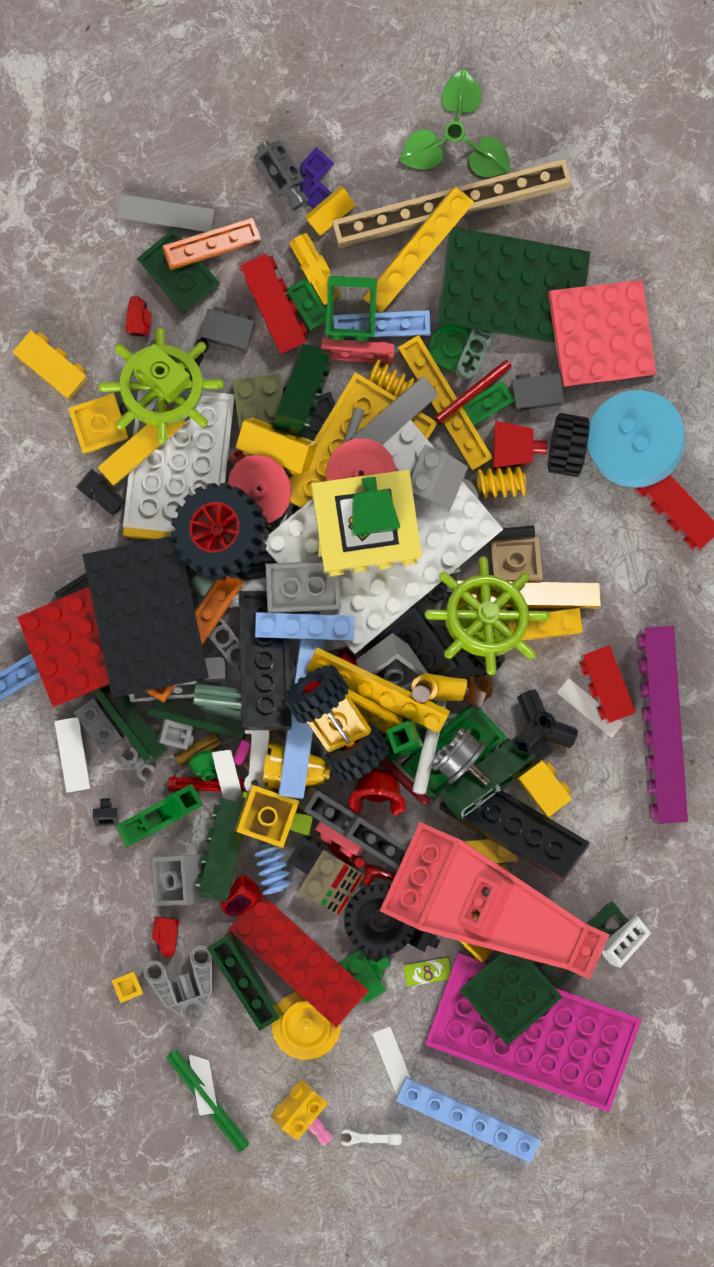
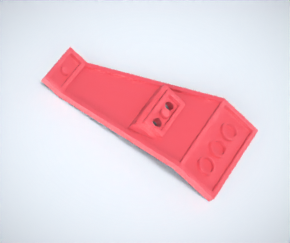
[380,822,610,980]

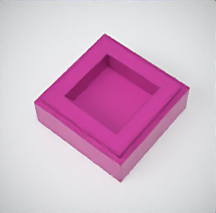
[233,740,251,765]

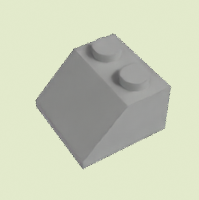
[411,445,468,512]
[356,633,428,691]
[152,854,209,906]

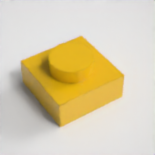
[111,971,144,1003]

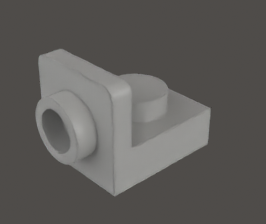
[157,719,194,750]

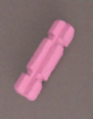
[309,1117,333,1145]

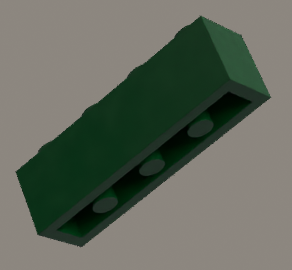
[273,344,333,438]
[440,735,536,820]
[195,798,244,903]
[207,932,284,1031]

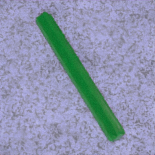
[166,1049,249,1152]

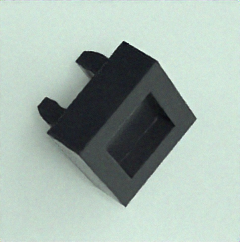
[93,798,119,826]
[408,928,440,952]

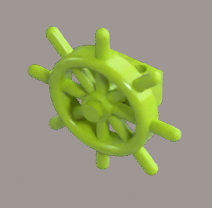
[98,327,224,445]
[425,556,549,675]

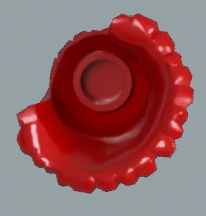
[348,768,406,817]

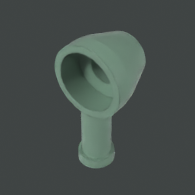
[190,573,217,598]

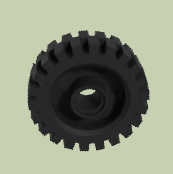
[344,884,415,956]

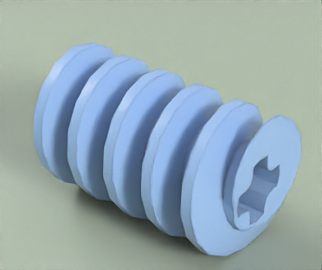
[254,844,292,895]

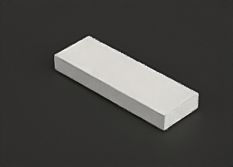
[54,717,91,793]

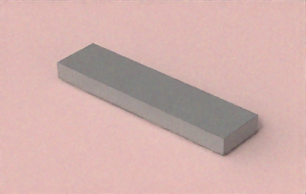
[116,194,215,233]
[350,376,439,444]

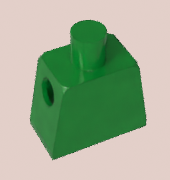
[351,477,400,536]

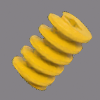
[367,359,414,397]
[476,466,526,499]

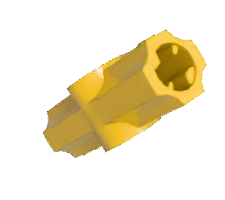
[289,233,342,306]

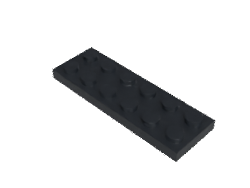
[238,591,292,730]
[439,790,590,883]

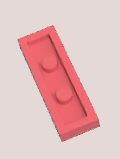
[321,338,394,365]

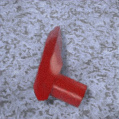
[325,842,366,867]
[362,864,396,886]

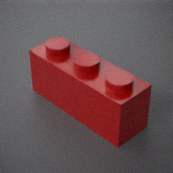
[579,645,636,724]

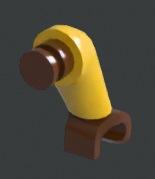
[411,673,493,708]

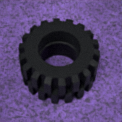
[547,413,590,477]

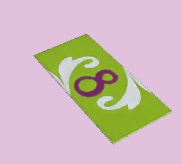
[403,957,451,987]

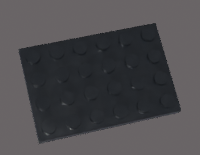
[82,536,209,698]

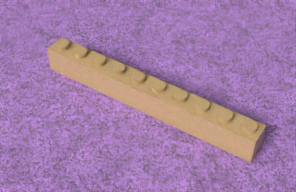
[332,159,572,249]

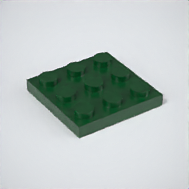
[459,952,563,1046]

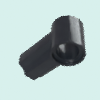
[76,468,126,516]

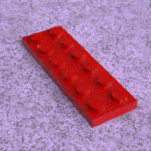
[229,893,369,1028]

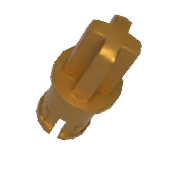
[174,733,222,767]

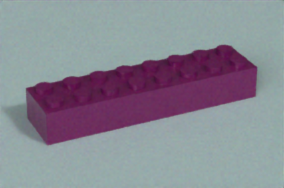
[636,626,688,824]

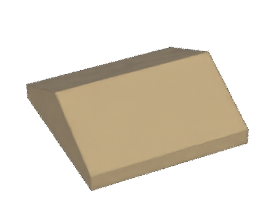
[491,537,543,582]

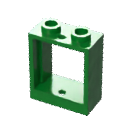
[326,276,377,341]

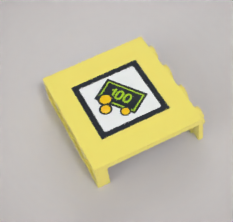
[311,470,422,577]

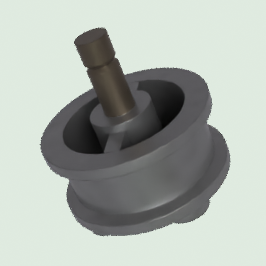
[431,727,491,786]

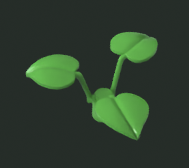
[400,69,510,178]

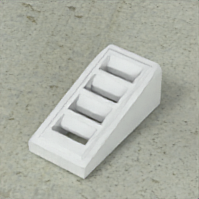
[602,915,651,968]

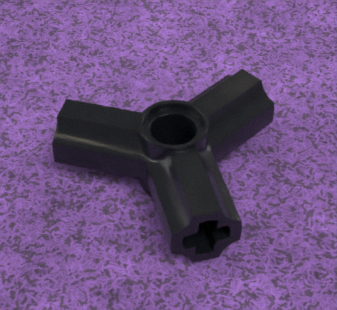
[513,689,578,756]

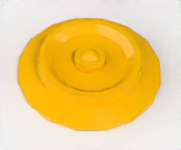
[271,991,341,1060]

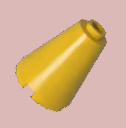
[263,741,331,790]

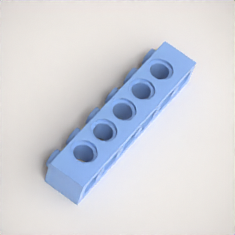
[396,1076,541,1163]

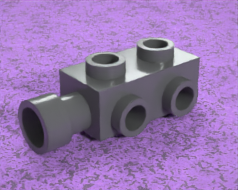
[254,140,308,211]

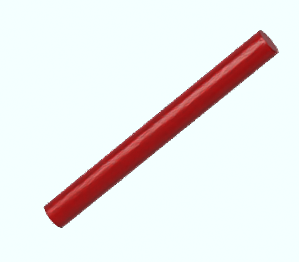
[434,360,512,424]

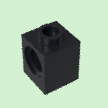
[287,835,323,875]

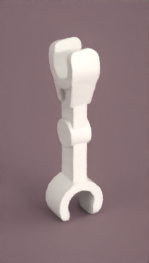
[341,1129,402,1146]

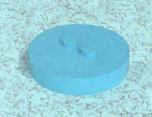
[588,390,686,488]

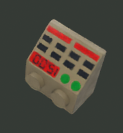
[298,850,365,916]

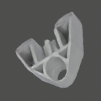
[143,945,213,1022]

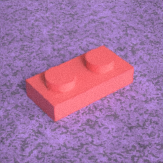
[315,821,364,858]

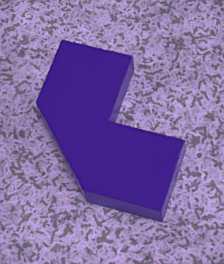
[300,147,334,209]

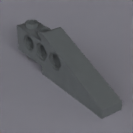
[298,786,408,870]

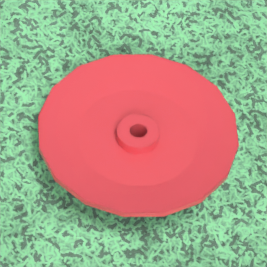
[326,438,396,481]
[228,454,292,523]

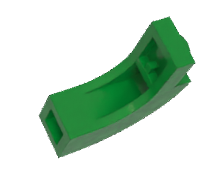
[371,721,423,769]
[115,784,203,848]

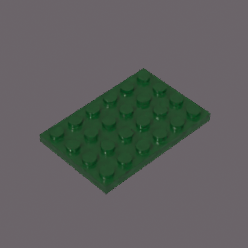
[437,227,591,344]

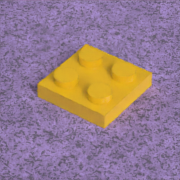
[68,393,130,454]

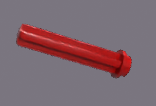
[168,774,245,793]

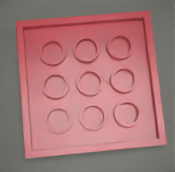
[548,280,656,387]

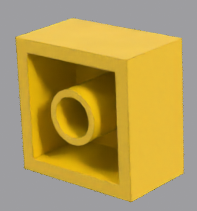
[516,760,572,817]
[234,785,299,848]

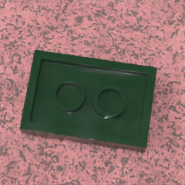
[137,228,220,315]

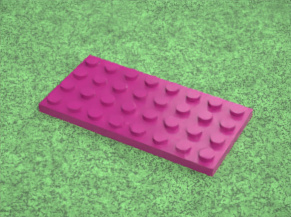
[425,952,642,1112]

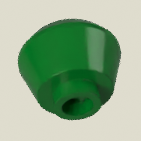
[188,750,217,781]

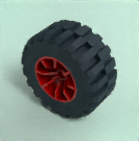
[171,483,269,580]

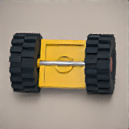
[284,665,389,782]

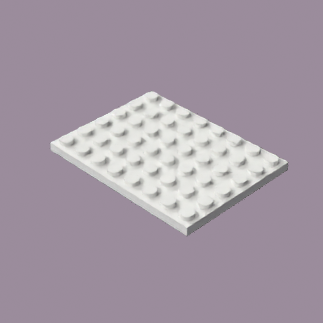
[263,420,503,655]

